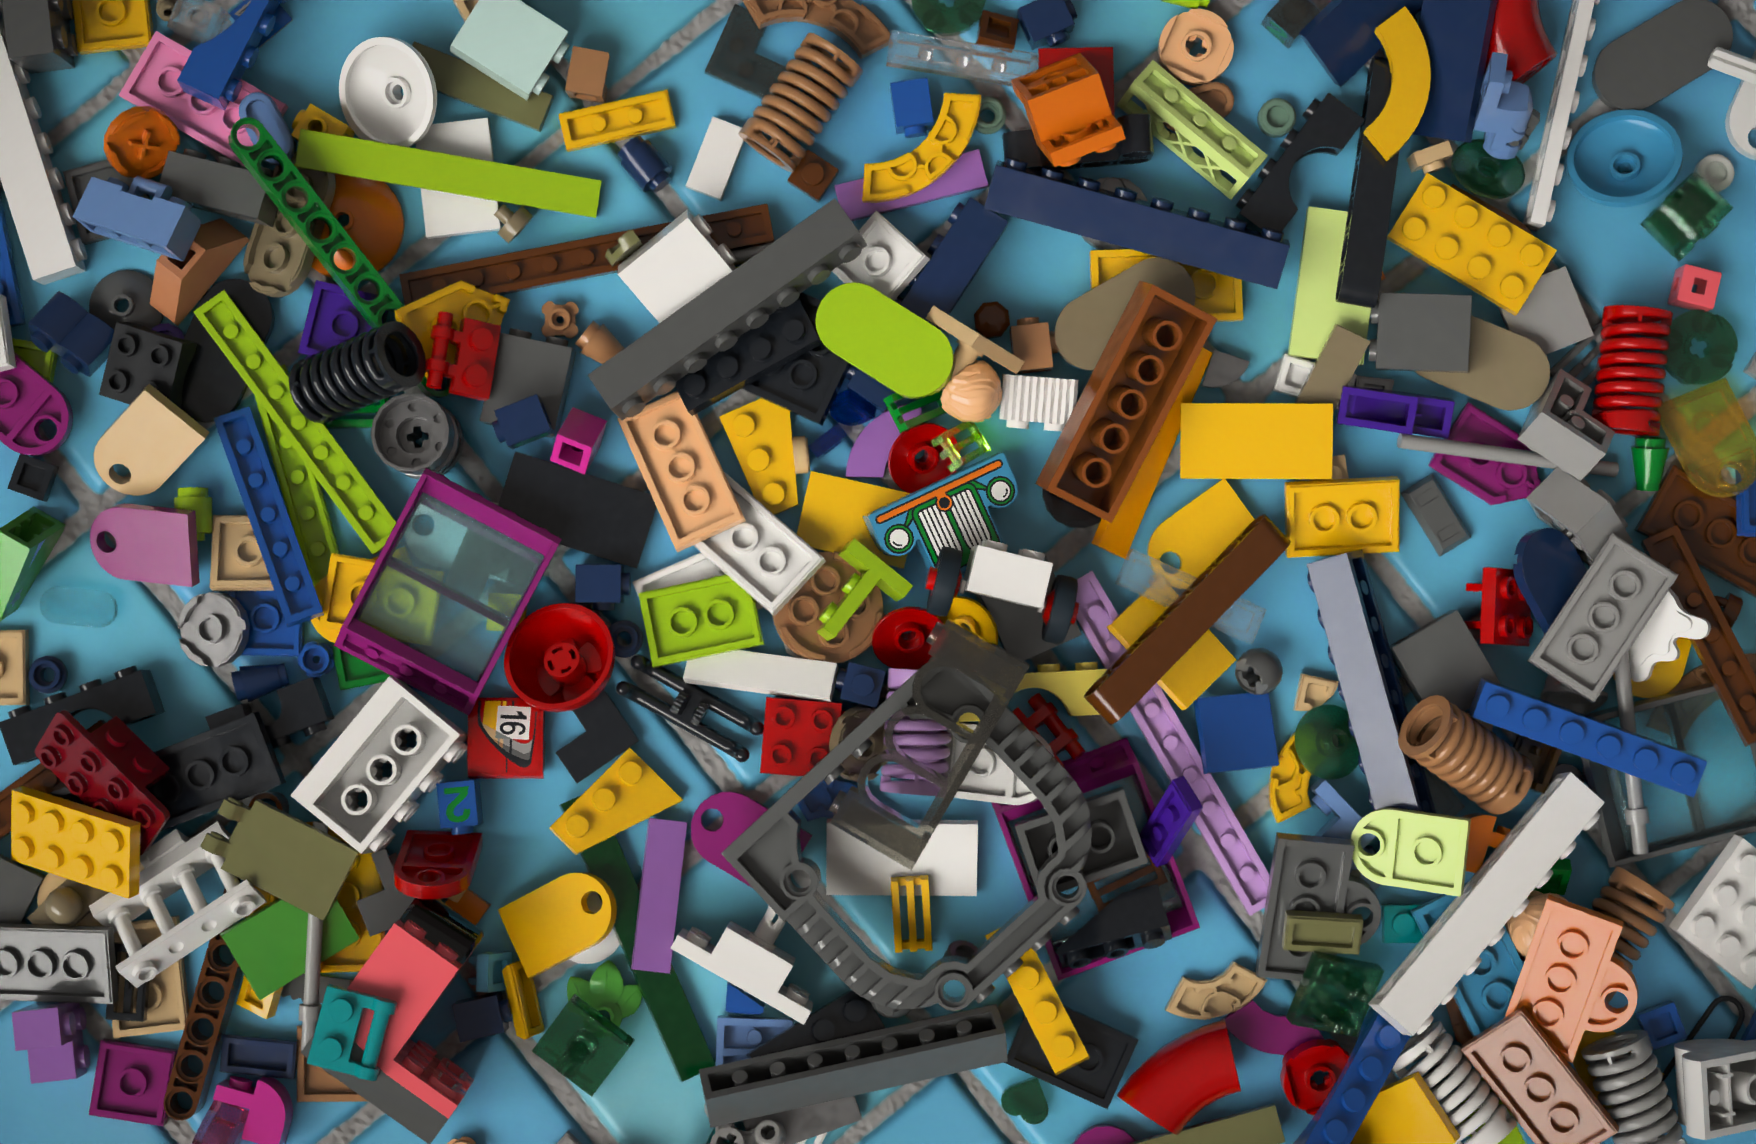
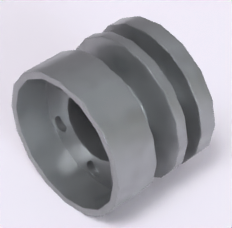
[371,393,464,479]

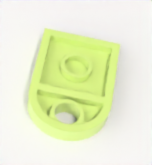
[1351,807,1471,897]

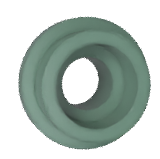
[975,96,1006,134]

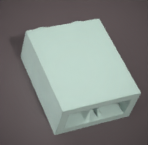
[450,0,570,100]

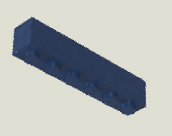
[845,197,1008,413]

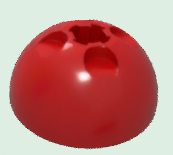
[504,603,615,712]

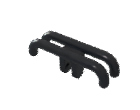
[616,655,764,762]

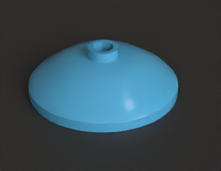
[1566,109,1683,207]

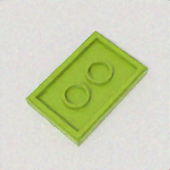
[638,575,765,668]

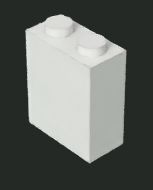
[618,209,737,323]

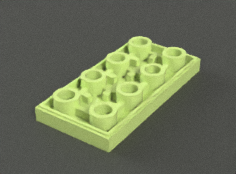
[1288,206,1371,366]

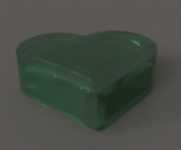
[1000,1077,1049,1124]

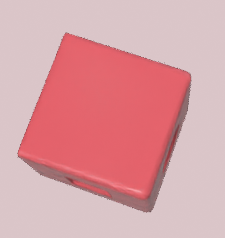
[1667,264,1722,313]

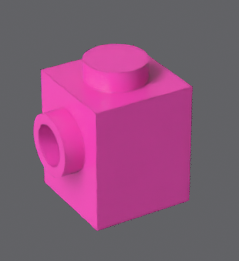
[550,407,607,475]

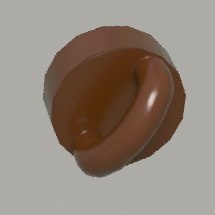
[1714,593,1743,628]

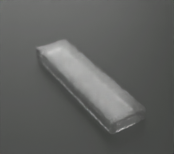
[886,30,1039,87]
[1115,549,1267,644]

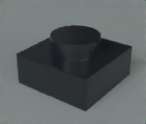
[7,454,59,502]

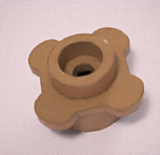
[541,301,579,339]

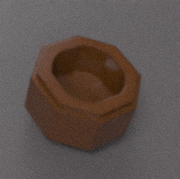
[974,301,1010,339]

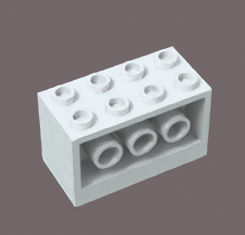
[290,676,468,854]

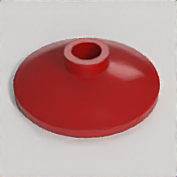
[888,423,960,494]
[872,607,947,670]

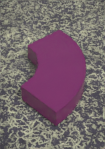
[1221,1000,1325,1055]

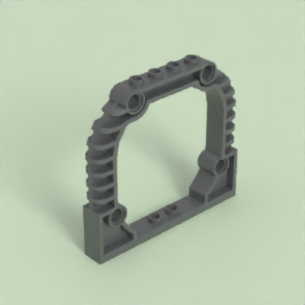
[721,642,1092,1011]

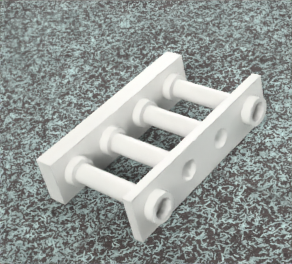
[89,821,266,988]

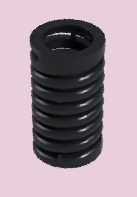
[289,321,426,424]

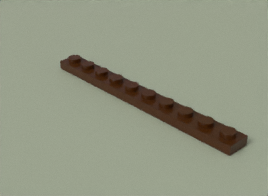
[399,204,775,306]

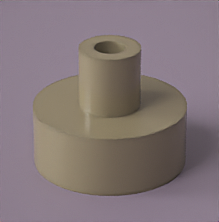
[494,204,534,244]

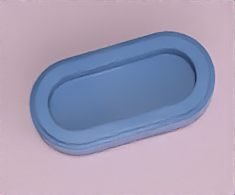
[239,92,296,165]

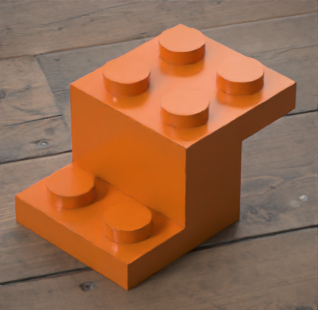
[1011,53,1126,167]

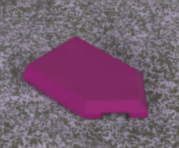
[1428,402,1541,506]

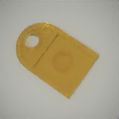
[1654,377,1756,497]

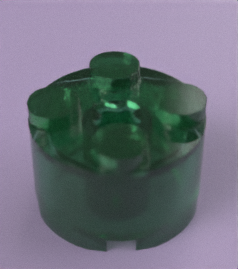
[1640,171,1733,261]

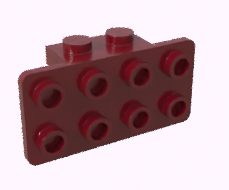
[35,710,170,856]

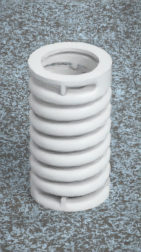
[1392,1021,1517,1144]

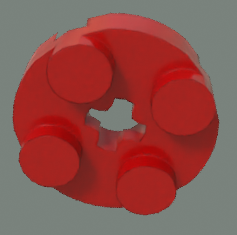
[1280,1039,1350,1116]

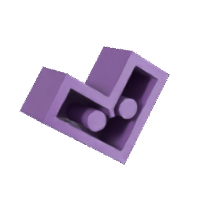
[12,1002,90,1084]

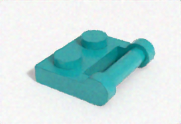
[306,984,397,1081]

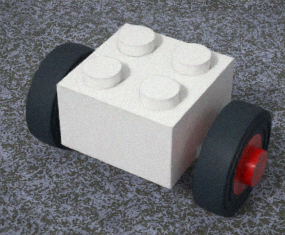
[925,540,1079,644]

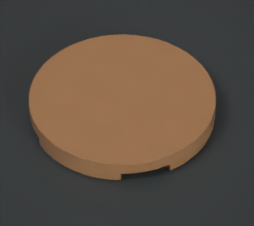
[772,551,885,664]

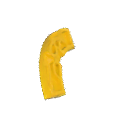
[1363,6,1431,161]
[862,93,982,203]

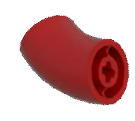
[1484,0,1558,84]
[1117,1020,1241,1135]

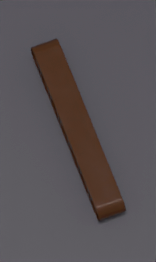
[1084,514,1291,725]

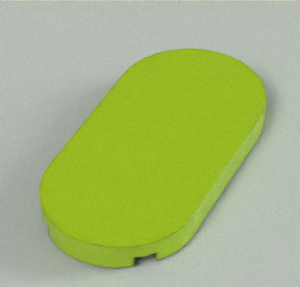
[816,283,954,399]

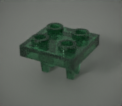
[1286,951,1384,1037]

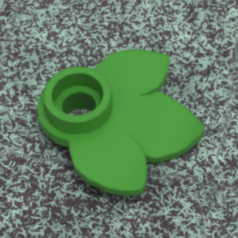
[567,960,642,1037]

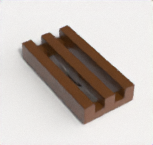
[1087,851,1168,912]

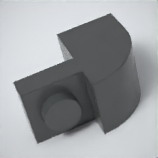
[356,848,417,937]

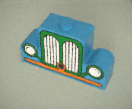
[862,452,1018,578]

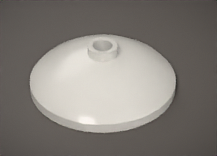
[339,37,437,147]

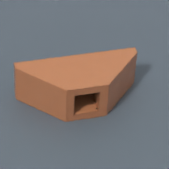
[150,218,249,326]

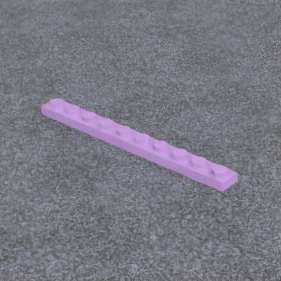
[1076,571,1270,916]

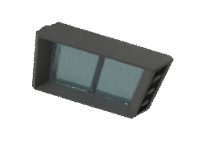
[1581,671,1756,868]

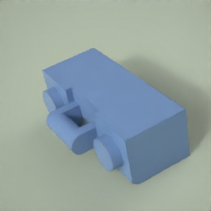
[72,176,201,262]

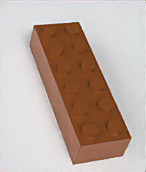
[1035,281,1217,523]

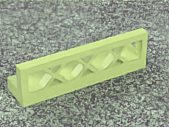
[1117,60,1268,200]

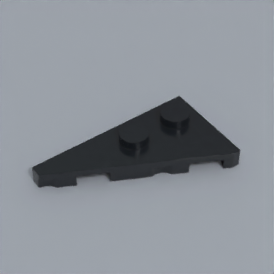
[746,989,885,1058]

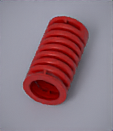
[1592,305,1673,436]

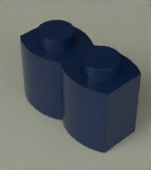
[28,291,114,377]

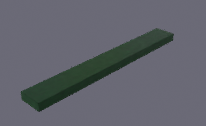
[559,796,716,1082]

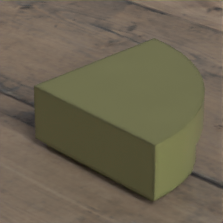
[605,229,643,267]

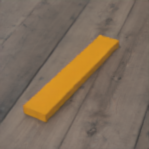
[1091,348,1213,559]

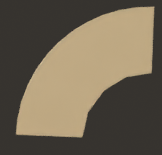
[1165,961,1267,1020]

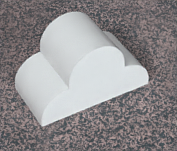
[1674,1039,1756,1140]

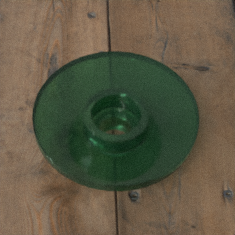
[1451,139,1525,199]
[1295,704,1360,780]

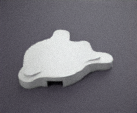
[1628,588,1711,682]

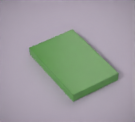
[220,898,360,1000]

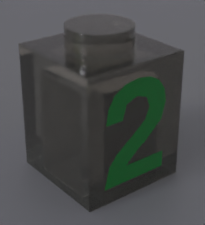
[1261,0,1320,49]

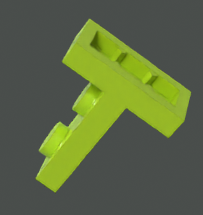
[816,538,913,641]

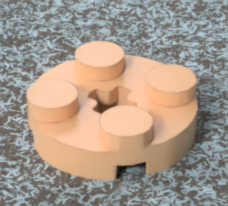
[1158,8,1234,86]

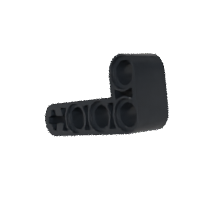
[1002,113,1154,172]

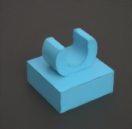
[468,951,512,993]

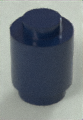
[618,136,672,193]

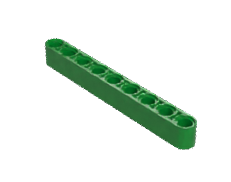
[228,117,451,398]

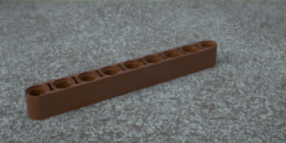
[163,791,289,1121]

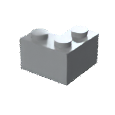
[1517,369,1615,481]
[1526,467,1633,566]

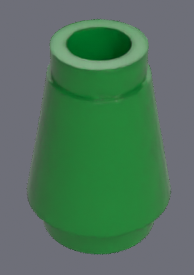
[1631,436,1669,491]

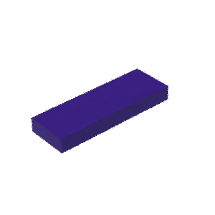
[1139,776,1203,867]

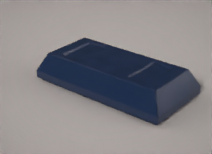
[220,1034,298,1079]

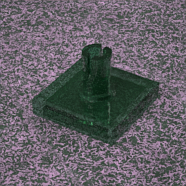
[532,994,635,1097]

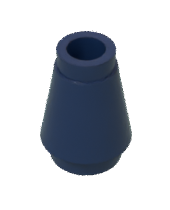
[231,663,290,703]

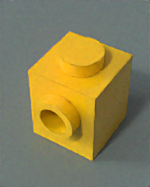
[291,103,355,142]

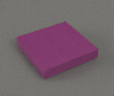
[89,1038,178,1126]

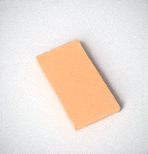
[617,391,746,553]

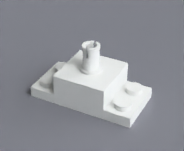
[671,905,813,1025]

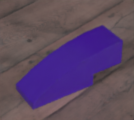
[1336,386,1455,439]

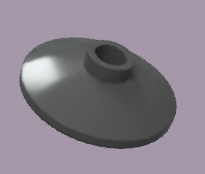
[89,270,164,330]

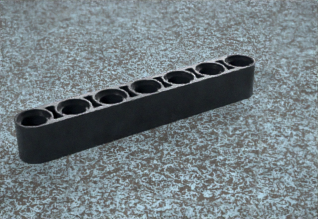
[1336,56,1399,308]

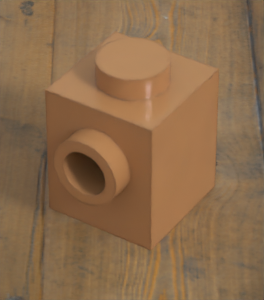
[1009,317,1058,375]

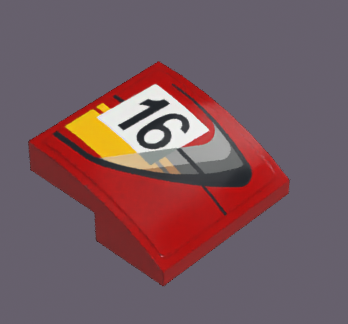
[467,697,546,779]

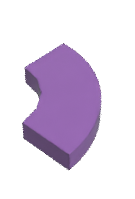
[846,404,922,478]

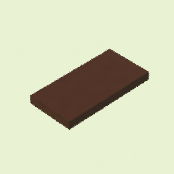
[1635,464,1756,598]

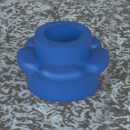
[298,641,335,678]

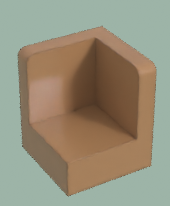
[565,46,610,104]

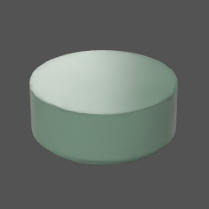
[1257,98,1296,138]

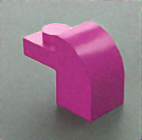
[213,1076,293,1144]

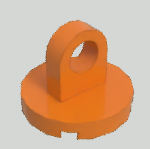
[103,106,180,179]

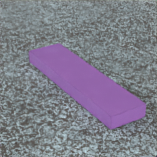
[834,149,988,221]
[631,818,687,973]

